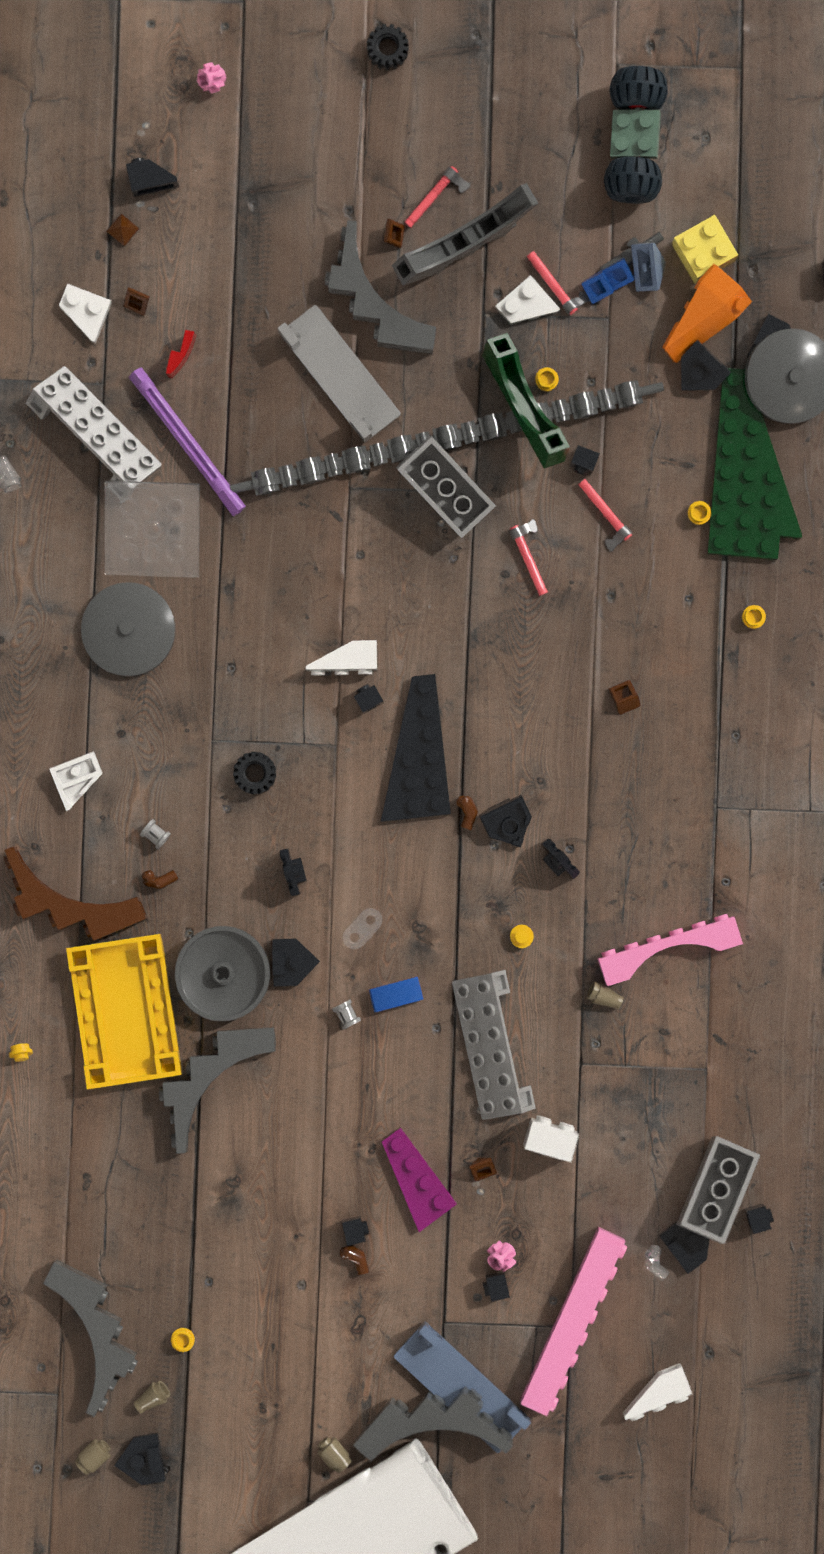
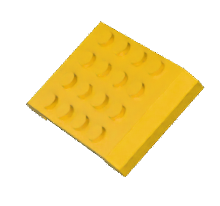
[66,934,182,1089]

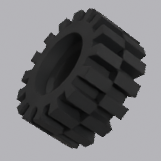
[367,24,409,71]
[233,752,276,795]

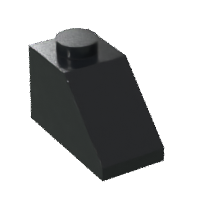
[126,158,179,197]

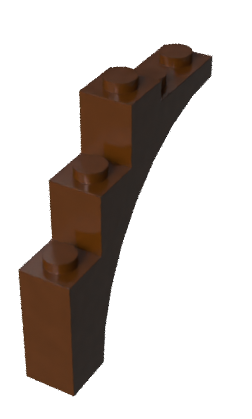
[3,846,148,941]

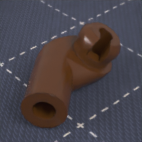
[456,795,478,831]
[141,870,178,889]
[339,1245,369,1275]

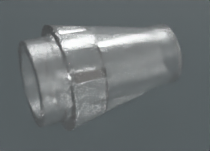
[0,456,21,493]

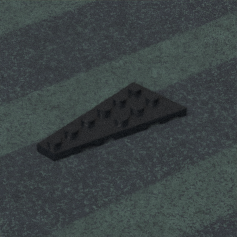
[381,674,451,822]

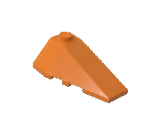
[662,264,752,363]

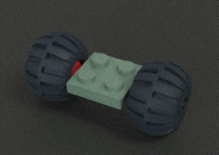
[604,66,668,204]

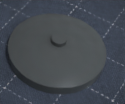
[744,329,824,424]
[81,582,176,677]
[175,926,270,1021]

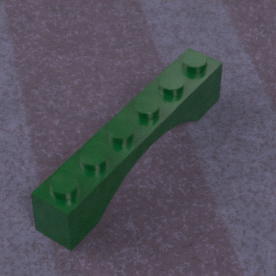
[482,333,570,469]

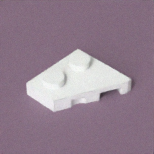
[495,275,560,325]
[59,284,112,344]
[50,751,102,811]

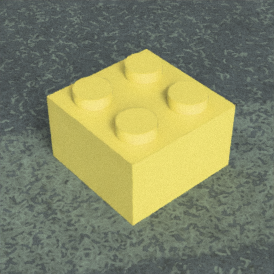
[672,215,738,284]

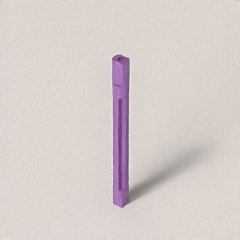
[129,367,246,516]

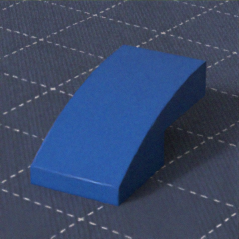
[581,258,635,304]
[369,977,424,1012]

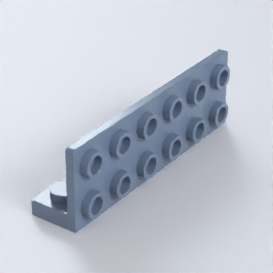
[394,1321,531,1453]

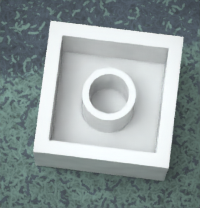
[523,1115,579,1162]

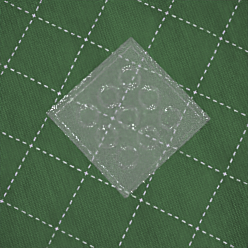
[105,481,200,578]

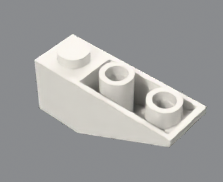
[306,640,377,676]
[623,1363,692,1421]

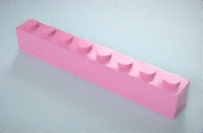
[520,1227,627,1416]

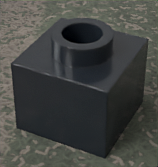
[570,445,600,476]
[354,684,384,714]
[744,1204,774,1234]
[342,1216,370,1246]
[482,1272,510,1302]

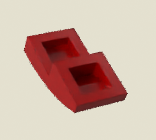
[166,330,196,378]

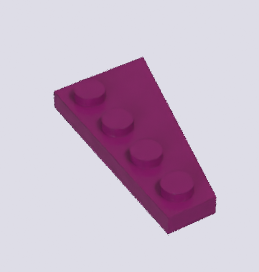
[382,1127,457,1232]

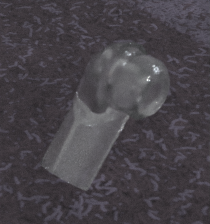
[645,1245,669,1281]

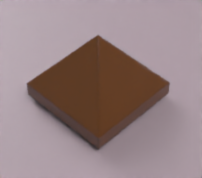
[106,214,139,247]
[383,219,405,248]
[123,287,150,316]
[469,1157,497,1182]

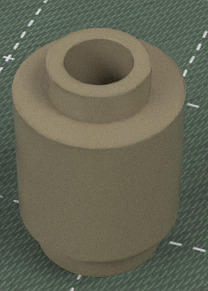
[317,1437,352,1473]
[75,1439,111,1475]

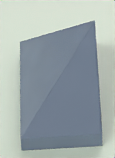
[631,243,666,292]

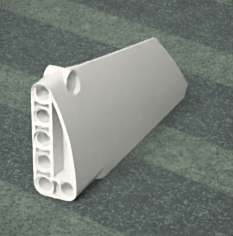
[231,1439,478,1554]

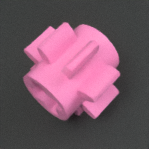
[197,62,226,93]
[487,1241,516,1272]

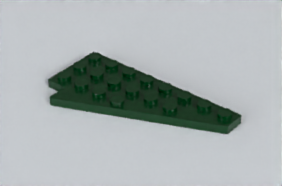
[707,368,802,560]

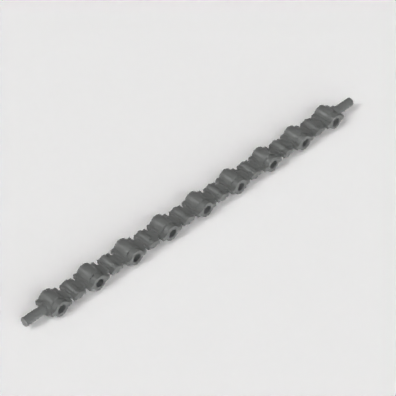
[230,380,664,496]

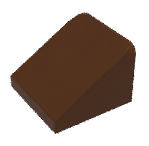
[608,680,641,715]

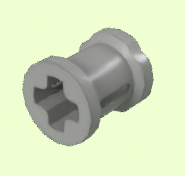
[140,819,171,850]
[332,1000,361,1030]

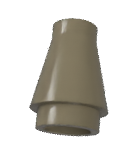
[587,982,624,1010]
[134,1381,170,1414]

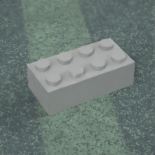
[396,435,496,538]
[676,1136,760,1244]

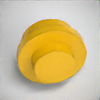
[535,368,559,391]
[687,501,711,525]
[742,605,766,629]
[510,925,534,948]
[9,1043,33,1062]
[171,1328,195,1352]

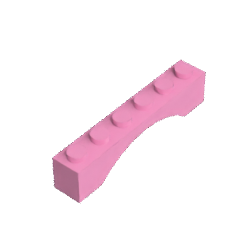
[597,914,743,986]

